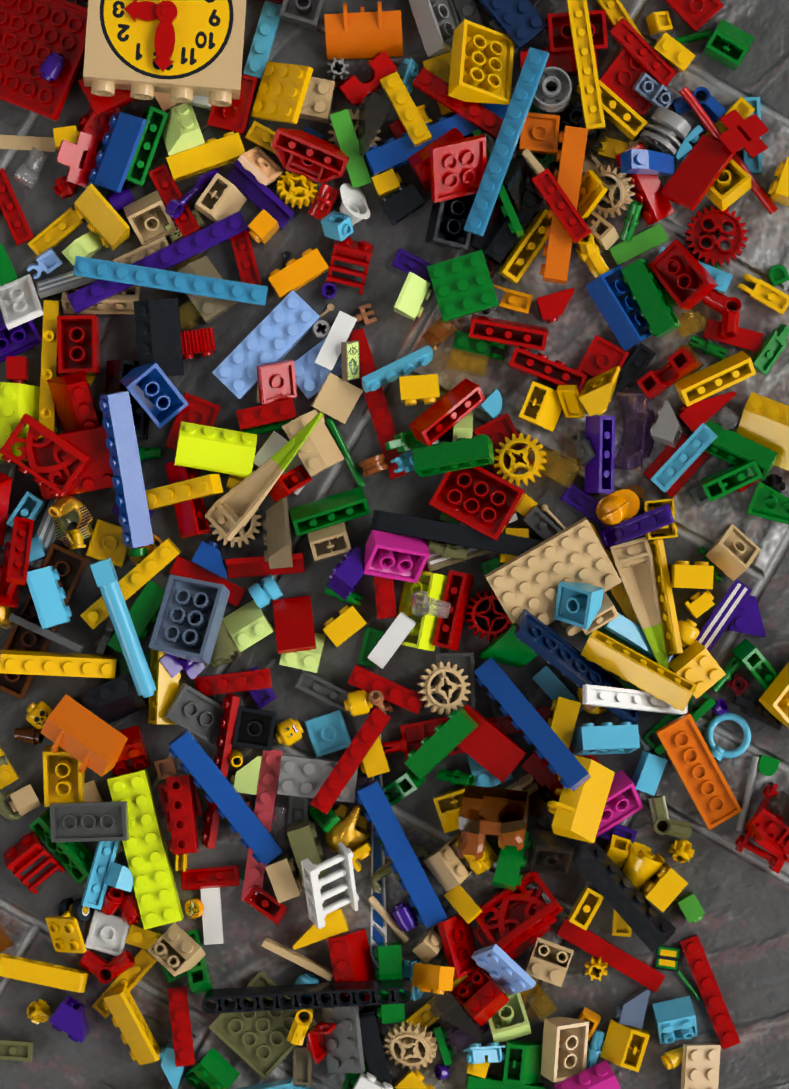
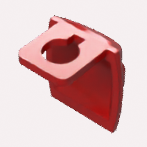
[306,1021,336,1064]

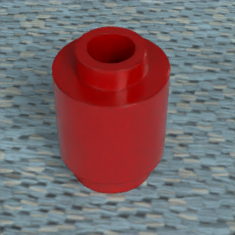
[101,887,123,915]
[120,895,141,925]

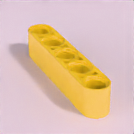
[0,953,89,993]

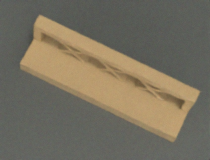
[61,285,140,314]

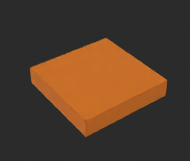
[518,112,560,155]

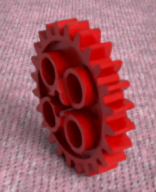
[685,205,748,267]

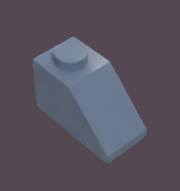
[615,986,650,1029]

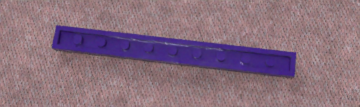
[67,211,249,314]

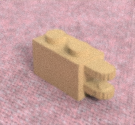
[560,591,619,636]

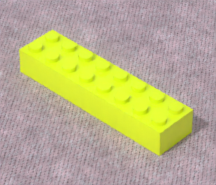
[107,768,184,930]

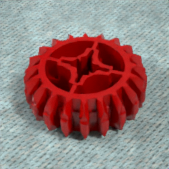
[465,589,512,641]

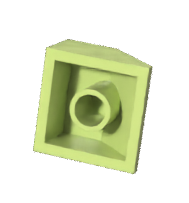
[162,103,205,156]
[394,272,432,321]
[222,600,275,652]
[279,632,326,673]
[488,993,532,1043]

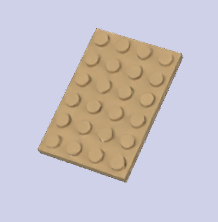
[484,517,622,626]

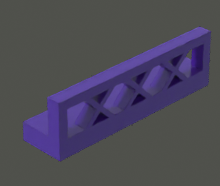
[226,160,295,230]

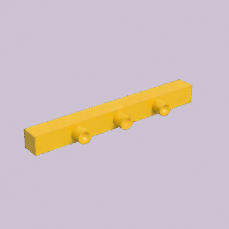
[38,300,61,438]

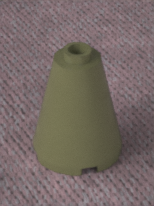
[204,621,242,668]

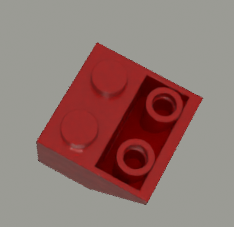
[111,725,151,776]
[452,967,510,1026]

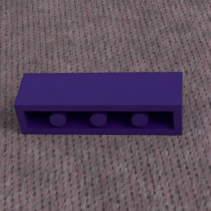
[584,415,615,494]

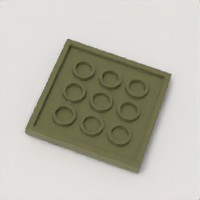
[208,970,317,1080]

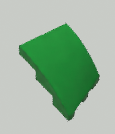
[478,622,538,668]

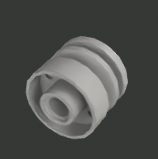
[532,66,572,115]
[640,107,691,155]

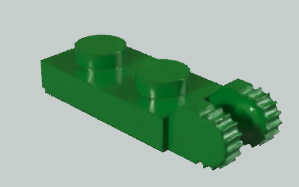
[451,331,508,361]

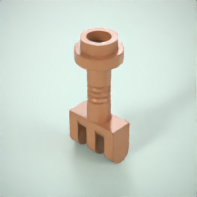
[333,303,377,326]
[368,690,394,715]

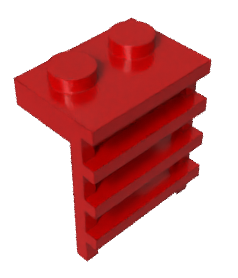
[326,237,374,295]
[745,806,789,863]
[3,831,65,895]

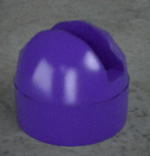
[321,283,337,300]
[711,698,728,715]
[434,1064,451,1080]

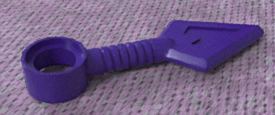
[165,168,220,219]

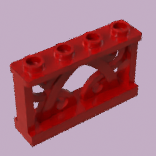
[0,413,92,497]
[475,869,563,952]

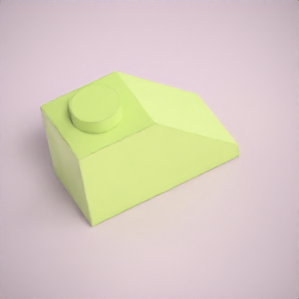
[62,231,103,266]
[452,411,473,442]
[231,755,262,795]

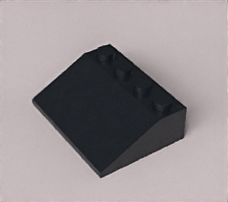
[469,176,544,266]

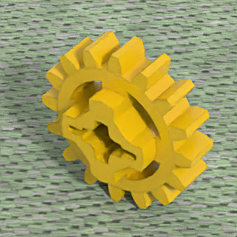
[276,171,318,209]

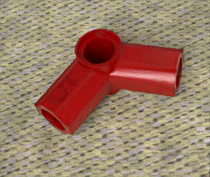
[702,289,741,339]
[79,950,136,984]

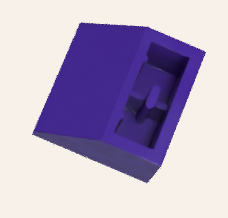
[327,546,364,600]
[49,995,89,1043]

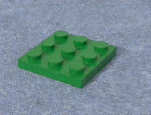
[427,250,499,323]

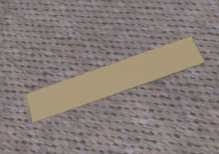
[0,135,56,152]

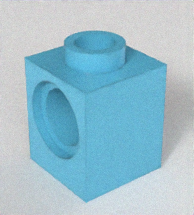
[321,210,354,242]

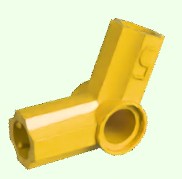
[575,233,610,279]

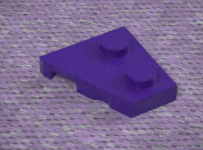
[728,595,766,637]

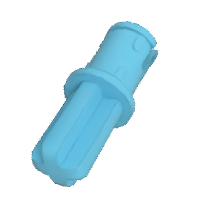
[586,1030,605,1068]

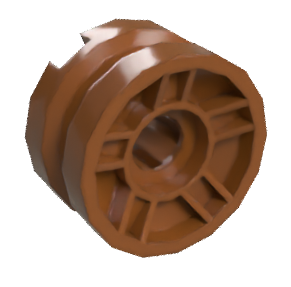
[359,454,389,477]

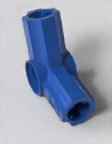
[671,87,727,123]

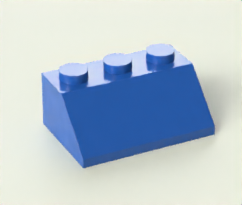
[119,362,189,429]

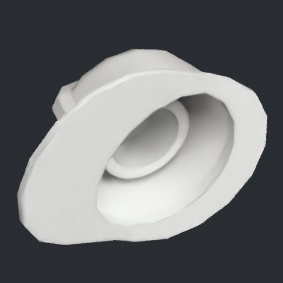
[339,183,371,226]

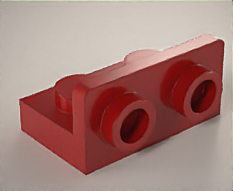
[78,104,121,142]

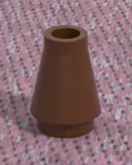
[14,727,44,745]

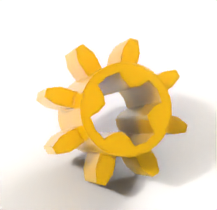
[669,839,695,863]
[585,956,607,981]
[27,999,51,1025]

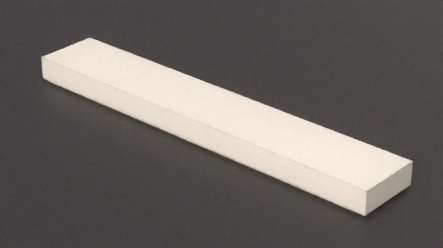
[582,684,688,715]

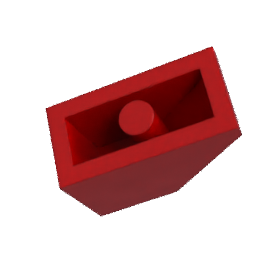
[536,287,575,324]
[269,464,312,503]
[244,885,289,926]

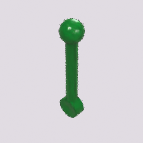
[698,546,723,582]

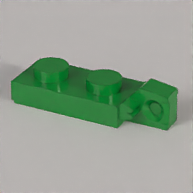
[752,324,789,375]
[385,430,439,453]

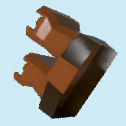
[457,785,529,860]

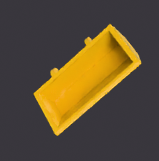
[547,755,615,844]

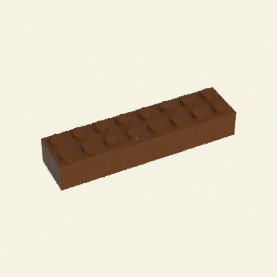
[0,543,90,700]

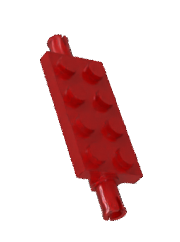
[383,716,498,761]

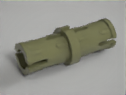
[428,540,468,561]

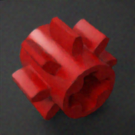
[52,176,77,199]

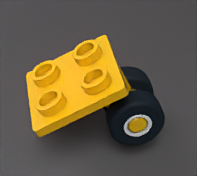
[45,898,93,953]

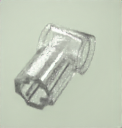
[14,147,48,189]
[715,405,741,430]
[412,591,451,619]

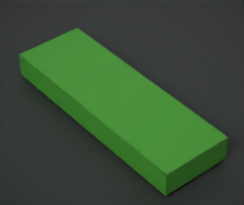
[608,223,669,266]

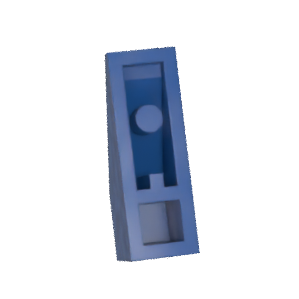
[620,149,674,175]

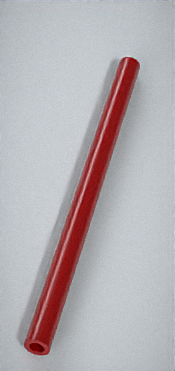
[679,86,778,215]

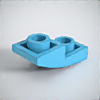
[674,125,704,163]

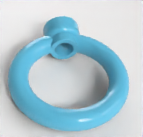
[706,712,751,762]

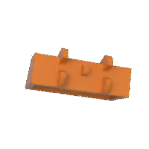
[324,1,403,60]
[40,694,128,777]

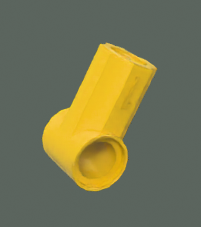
[286,1008,313,1046]

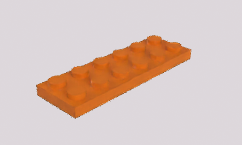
[655,712,742,830]

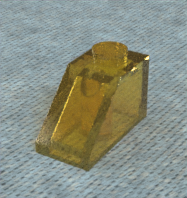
[521,976,558,1021]

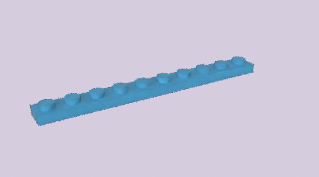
[464,47,549,237]
[73,256,268,306]

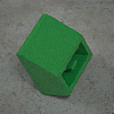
[703,19,755,71]
[502,1040,543,1085]
[183,1047,240,1089]

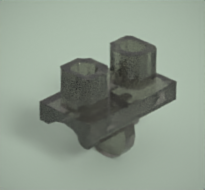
[768,791,789,827]

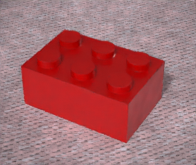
[57,315,100,376]

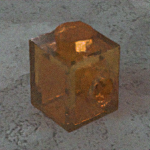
[422,318,456,350]

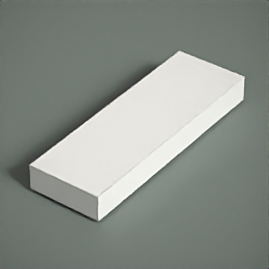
[315,311,357,371]
[367,612,416,669]
[200,887,224,945]

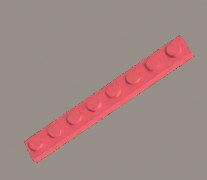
[241,749,283,901]

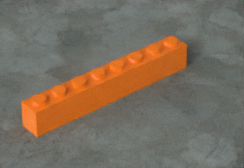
[540,125,588,284]

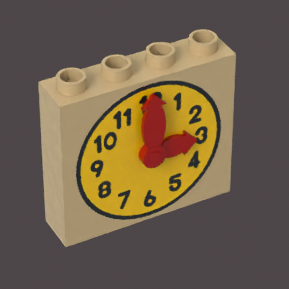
[83,0,246,107]

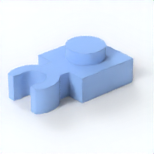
[27,247,63,279]

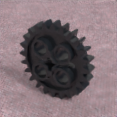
[557,100,608,159]

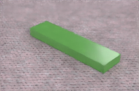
[329,108,372,189]

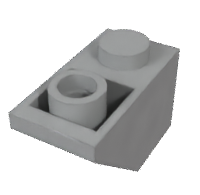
[650,400,683,448]

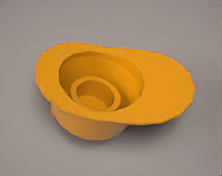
[596,489,640,526]

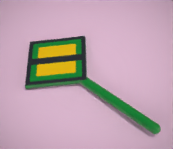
[654,945,700,1000]

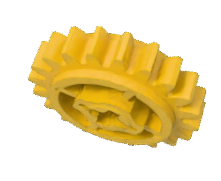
[494,433,547,487]

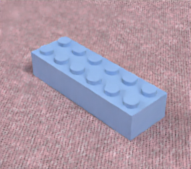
[212,290,321,401]

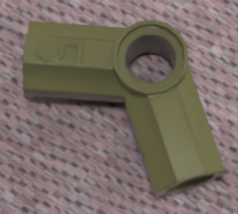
[648,795,692,839]

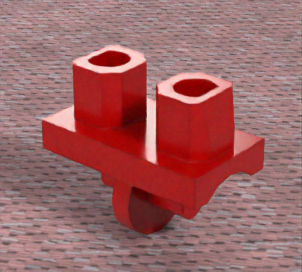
[308,183,340,221]

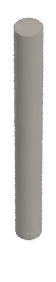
[736,755,760,832]

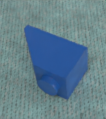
[191,539,228,579]

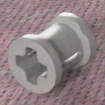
[313,320,331,339]

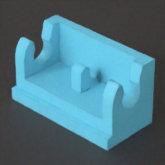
[632,750,668,796]

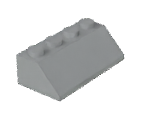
[408,0,460,57]

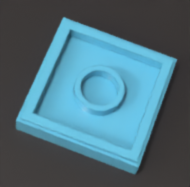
[304,709,352,758]

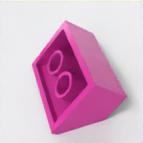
[363,530,430,583]
[596,770,644,837]
[554,1060,621,1089]

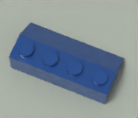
[88,112,147,193]
[585,265,652,351]

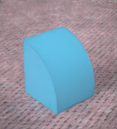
[480,389,502,420]
[29,535,47,563]
[105,862,133,892]

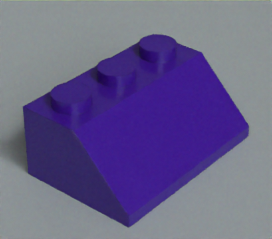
[0,312,42,363]

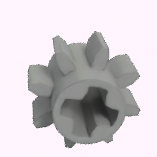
[327,57,350,82]

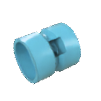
[248,574,283,609]

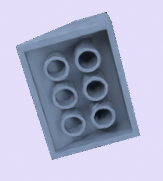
[148,574,230,665]

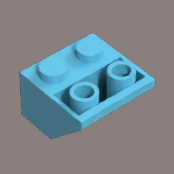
[652,996,698,1044]

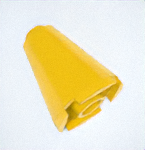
[622,842,665,891]

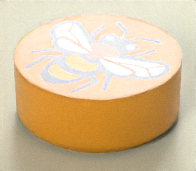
[185,898,204,919]

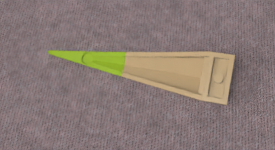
[205,412,323,541]
[609,537,670,670]

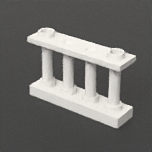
[301,842,359,929]

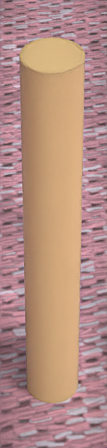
[367,895,410,943]

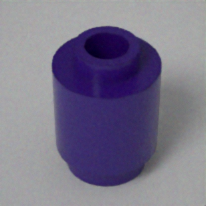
[39,51,65,82]
[106,187,135,212]
[392,902,417,932]

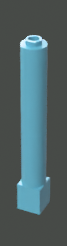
[90,557,157,698]

